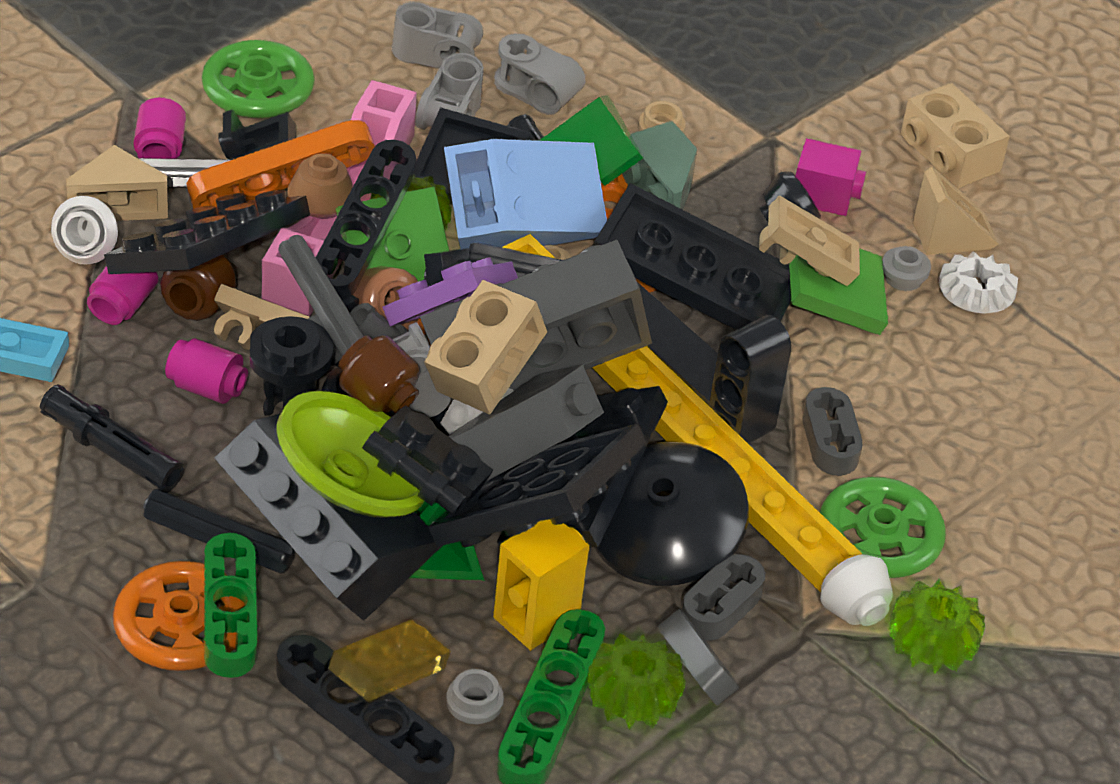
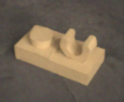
[759,195,860,286]
[214,284,310,350]

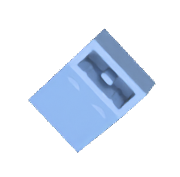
[444,139,607,249]

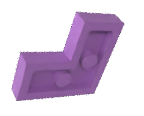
[382,257,518,326]

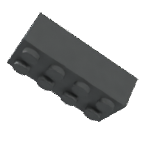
[420,240,652,402]

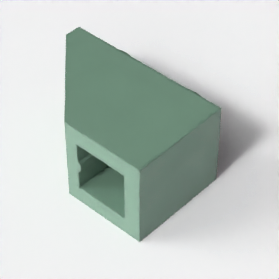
[622,121,697,209]

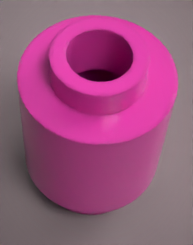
[133,97,186,158]
[87,266,159,325]
[165,338,248,404]

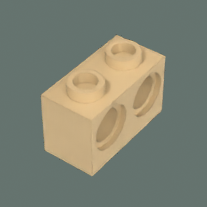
[900,83,1010,189]
[424,280,547,415]

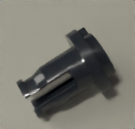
[250,316,334,416]

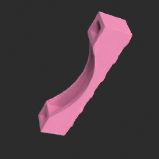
[262,80,417,317]

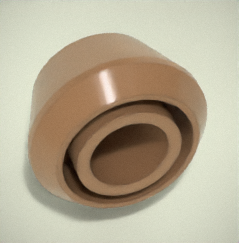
[288,154,354,218]

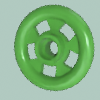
[202,40,315,118]
[820,477,946,578]

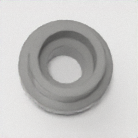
[882,246,931,291]
[446,669,504,724]

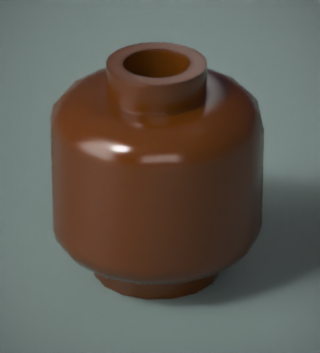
[160,254,236,321]
[338,335,420,414]

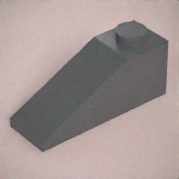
[448,364,604,480]

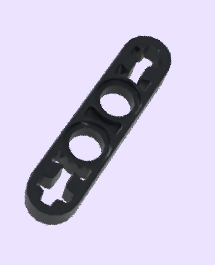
[315,139,416,300]
[276,634,455,784]

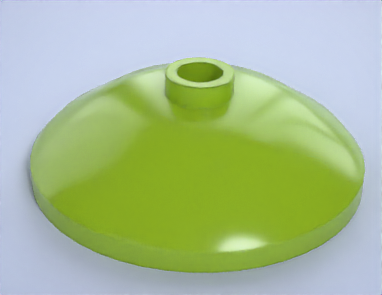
[277,391,425,517]

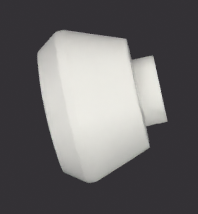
[51,196,118,264]
[820,554,893,626]

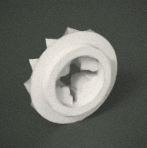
[939,251,1018,313]

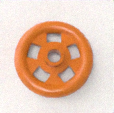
[113,561,245,671]

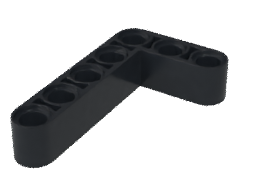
[637,282,791,444]

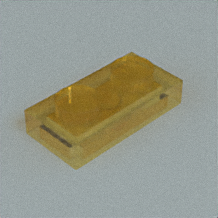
[328,620,451,702]

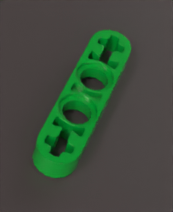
[497,609,606,784]

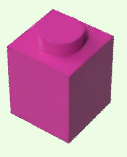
[796,138,866,216]

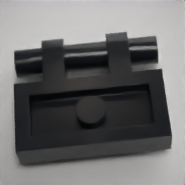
[362,406,494,515]

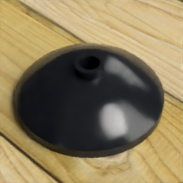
[594,442,749,586]

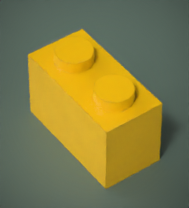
[493,519,589,651]

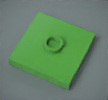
[335,187,449,282]
[789,248,888,335]

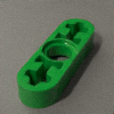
[204,533,257,678]

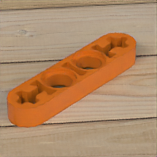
[186,120,375,209]

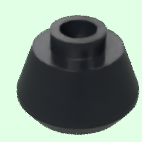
[759,171,821,222]

